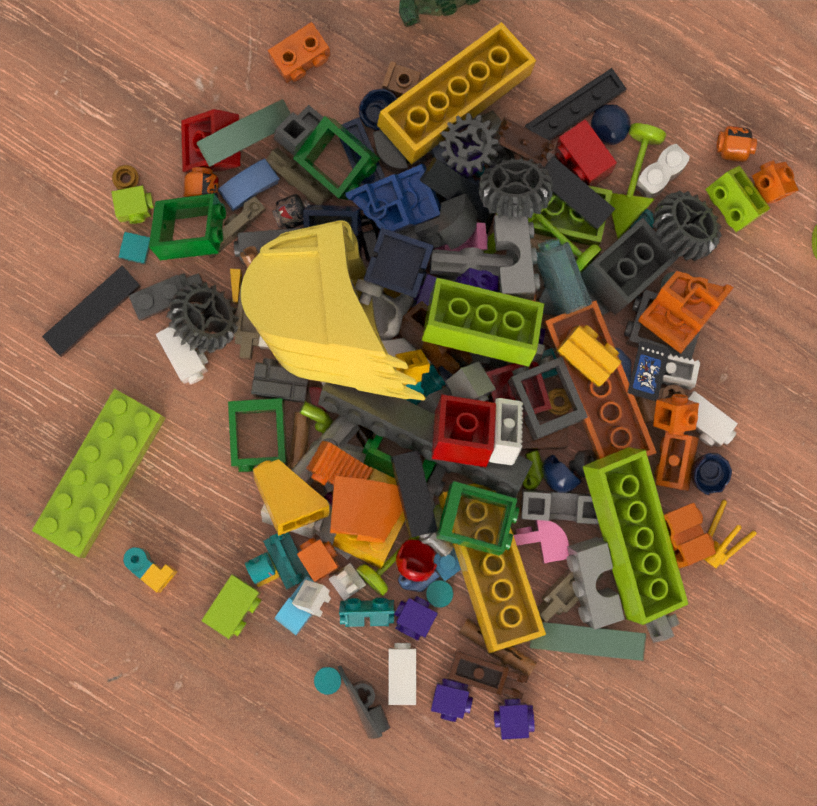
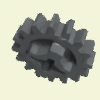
[439,113,500,175]

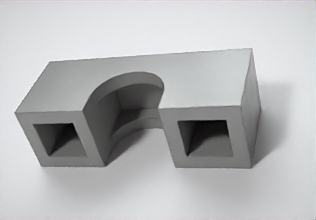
[493,215,540,300]
[417,361,496,414]
[520,489,599,524]
[567,537,625,630]

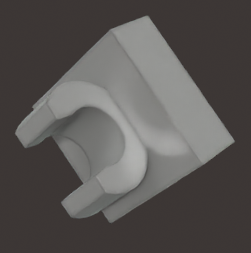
[646,614,680,643]

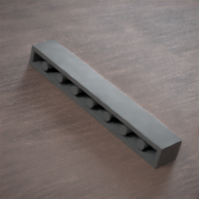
[318,383,533,498]

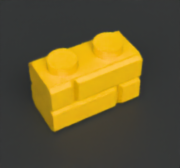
[556,325,622,387]

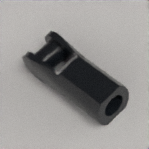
[359,215,379,261]

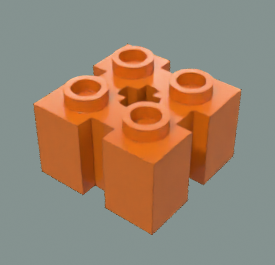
[664,502,716,568]

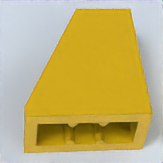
[253,459,329,536]

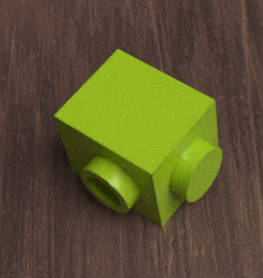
[111,185,154,224]

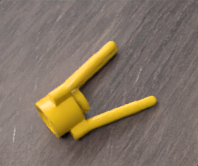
[703,500,757,569]

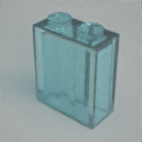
[536,239,592,315]

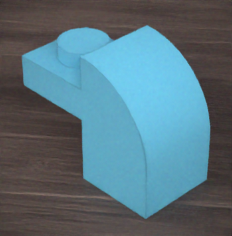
[274,576,317,635]

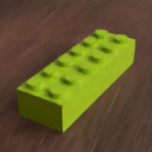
[32,389,166,558]
[582,447,688,625]

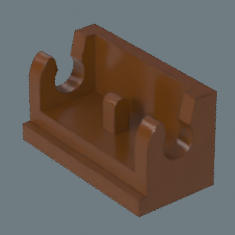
[493,117,554,168]

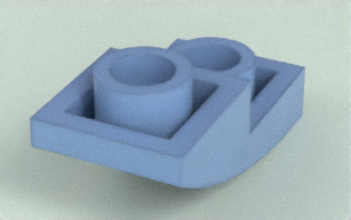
[218,158,280,211]

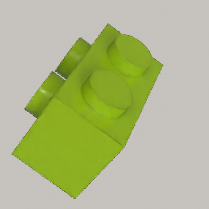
[705,165,770,232]
[201,574,262,639]

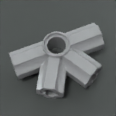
[430,247,513,282]
[291,415,366,493]

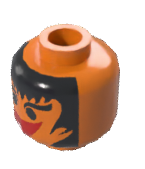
[716,126,757,162]
[183,167,219,198]

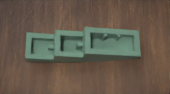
[530,622,646,661]

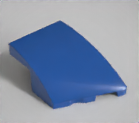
[345,164,441,232]

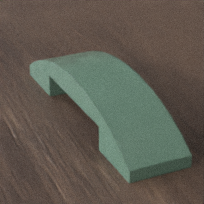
[197,99,291,167]

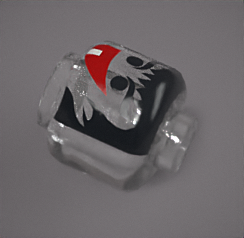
[272,194,310,230]

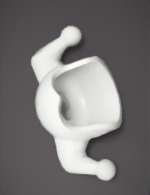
[372,293,414,340]

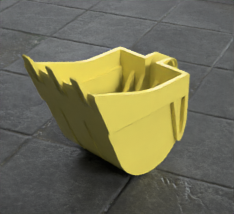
[241,220,426,401]

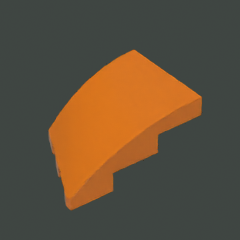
[638,271,734,354]
[330,476,403,543]

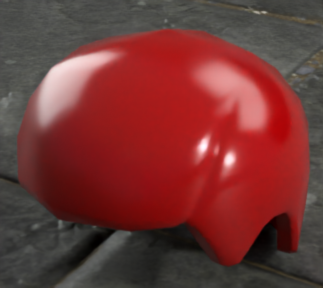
[396,539,437,582]

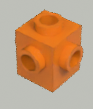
[752,160,799,204]
[653,394,699,435]

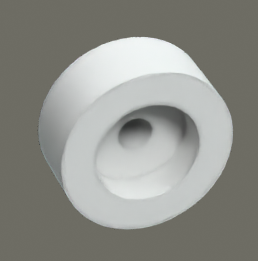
[355,279,384,305]

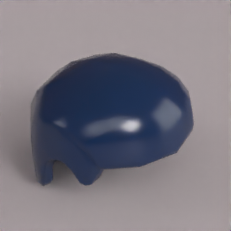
[358,89,397,131]
[591,105,631,145]
[691,453,732,495]
[542,455,582,493]

